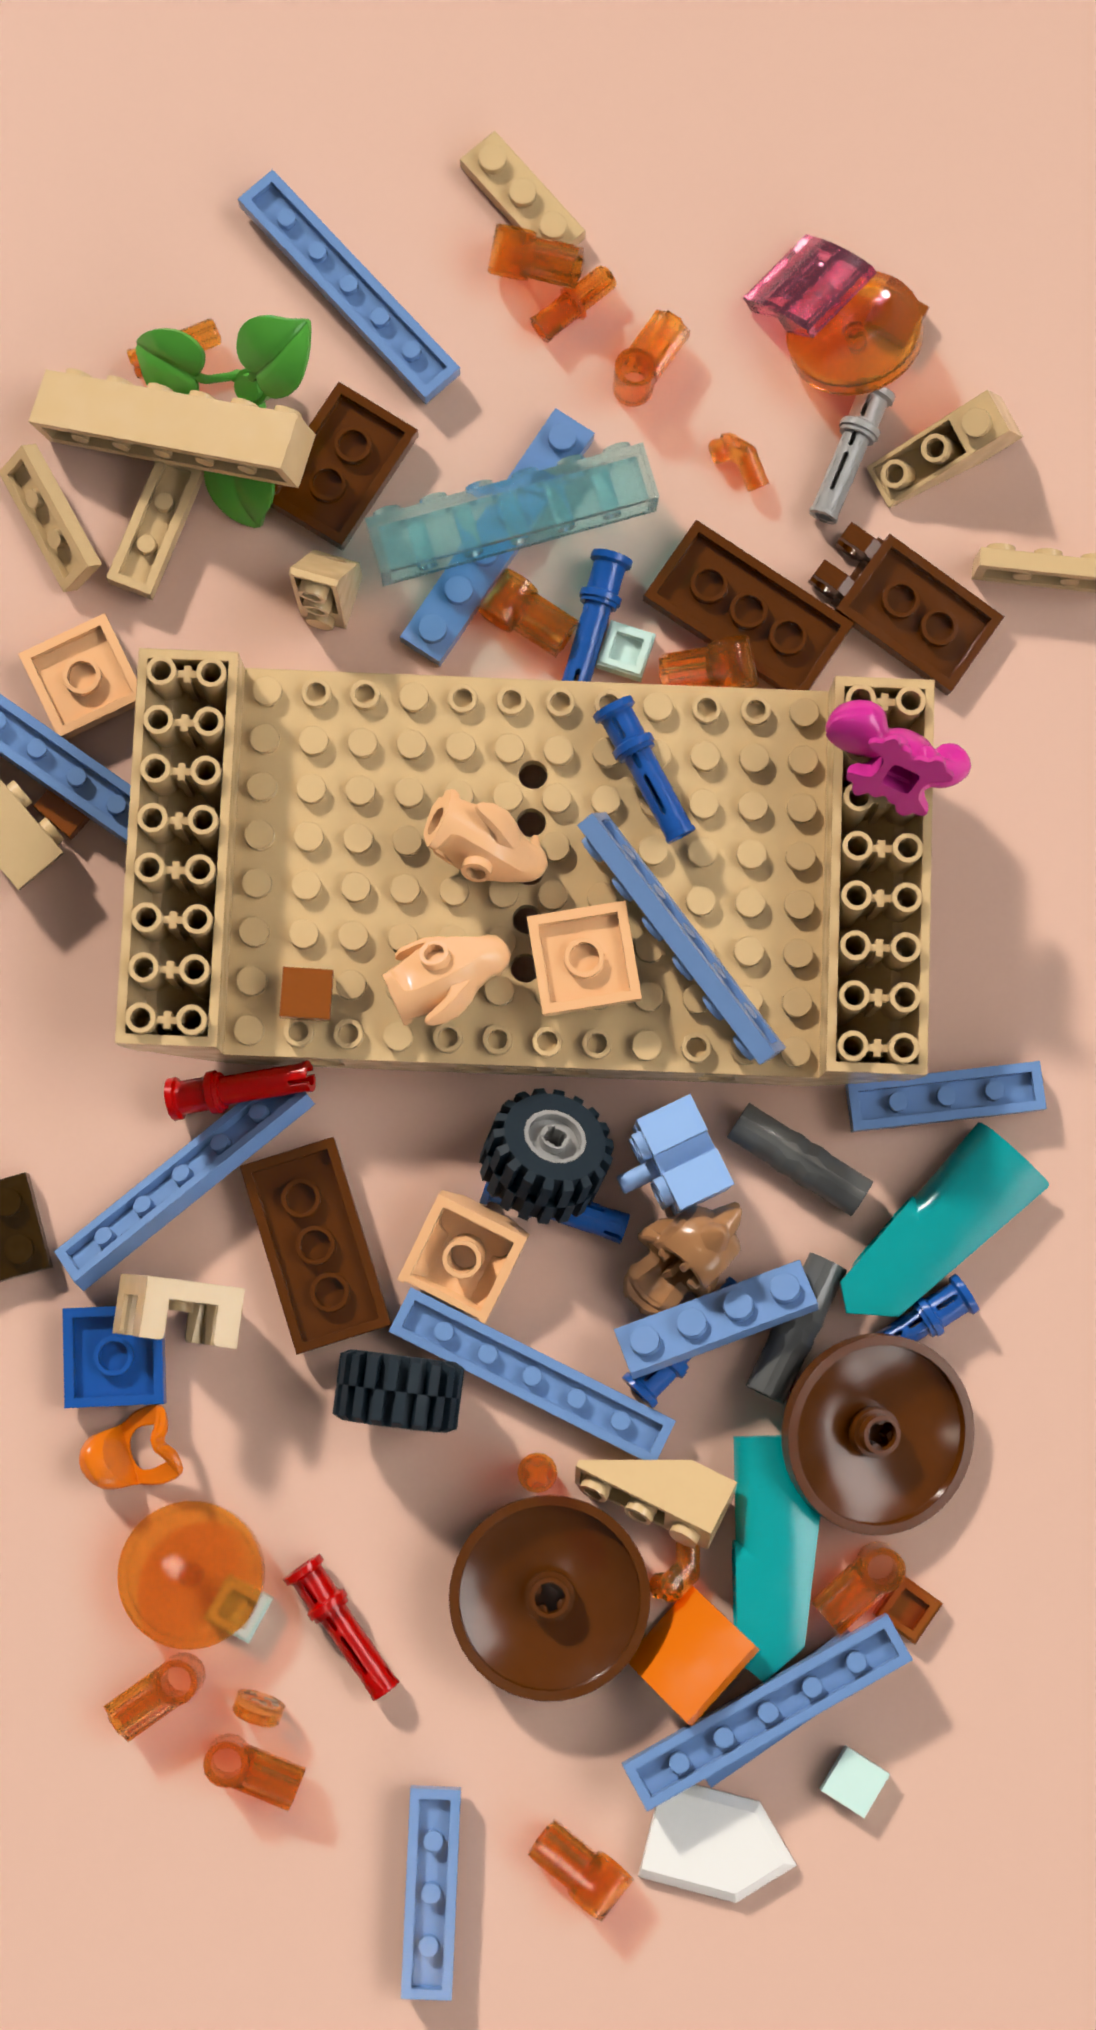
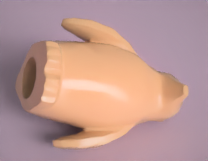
[424,789,547,882]
[382,935,511,1026]

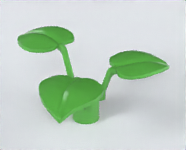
[136,315,311,528]

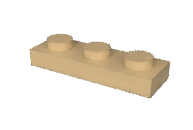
[460,131,586,267]
[0,444,102,592]
[106,461,204,600]
[971,543,1096,593]

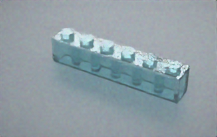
[365,442,659,586]

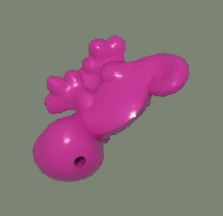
[825,700,971,816]

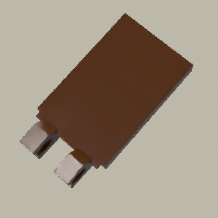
[808,522,1004,695]

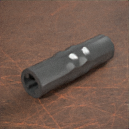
[727,1103,873,1216]
[745,1253,847,1404]

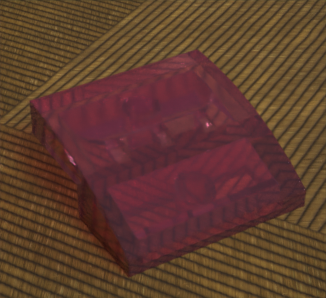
[743,234,877,338]

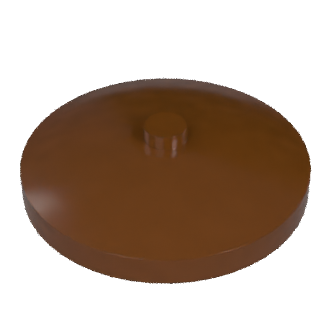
[781,1333,974,1536]
[449,1495,651,1702]

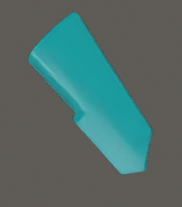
[840,1122,1049,1317]
[732,1435,820,1682]

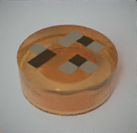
[232,1689,285,1728]

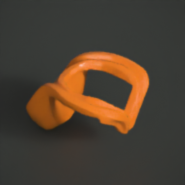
[79,1404,183,1490]

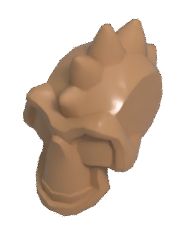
[623,1202,742,1316]

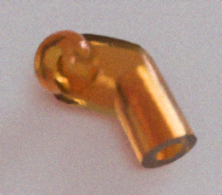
[708,432,769,492]
[649,1541,700,1602]

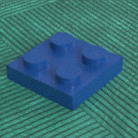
[62,1306,167,1408]

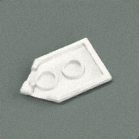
[638,1784,797,1903]

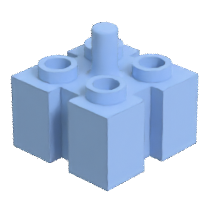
[617,1094,734,1216]

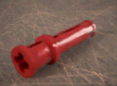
[164,1060,316,1121]
[283,1553,400,1701]

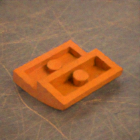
[628,1585,760,1726]

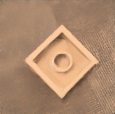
[397,1190,530,1324]

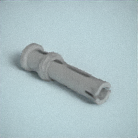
[809,380,895,524]

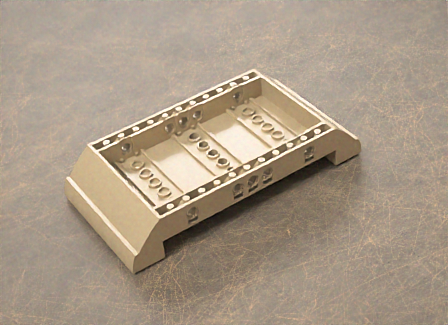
[115,648,935,1086]

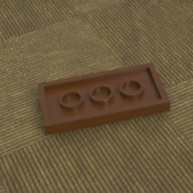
[643,520,854,690]
[240,1137,392,1355]

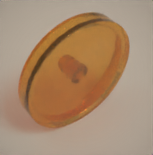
[786,270,924,396]
[117,1500,265,1650]

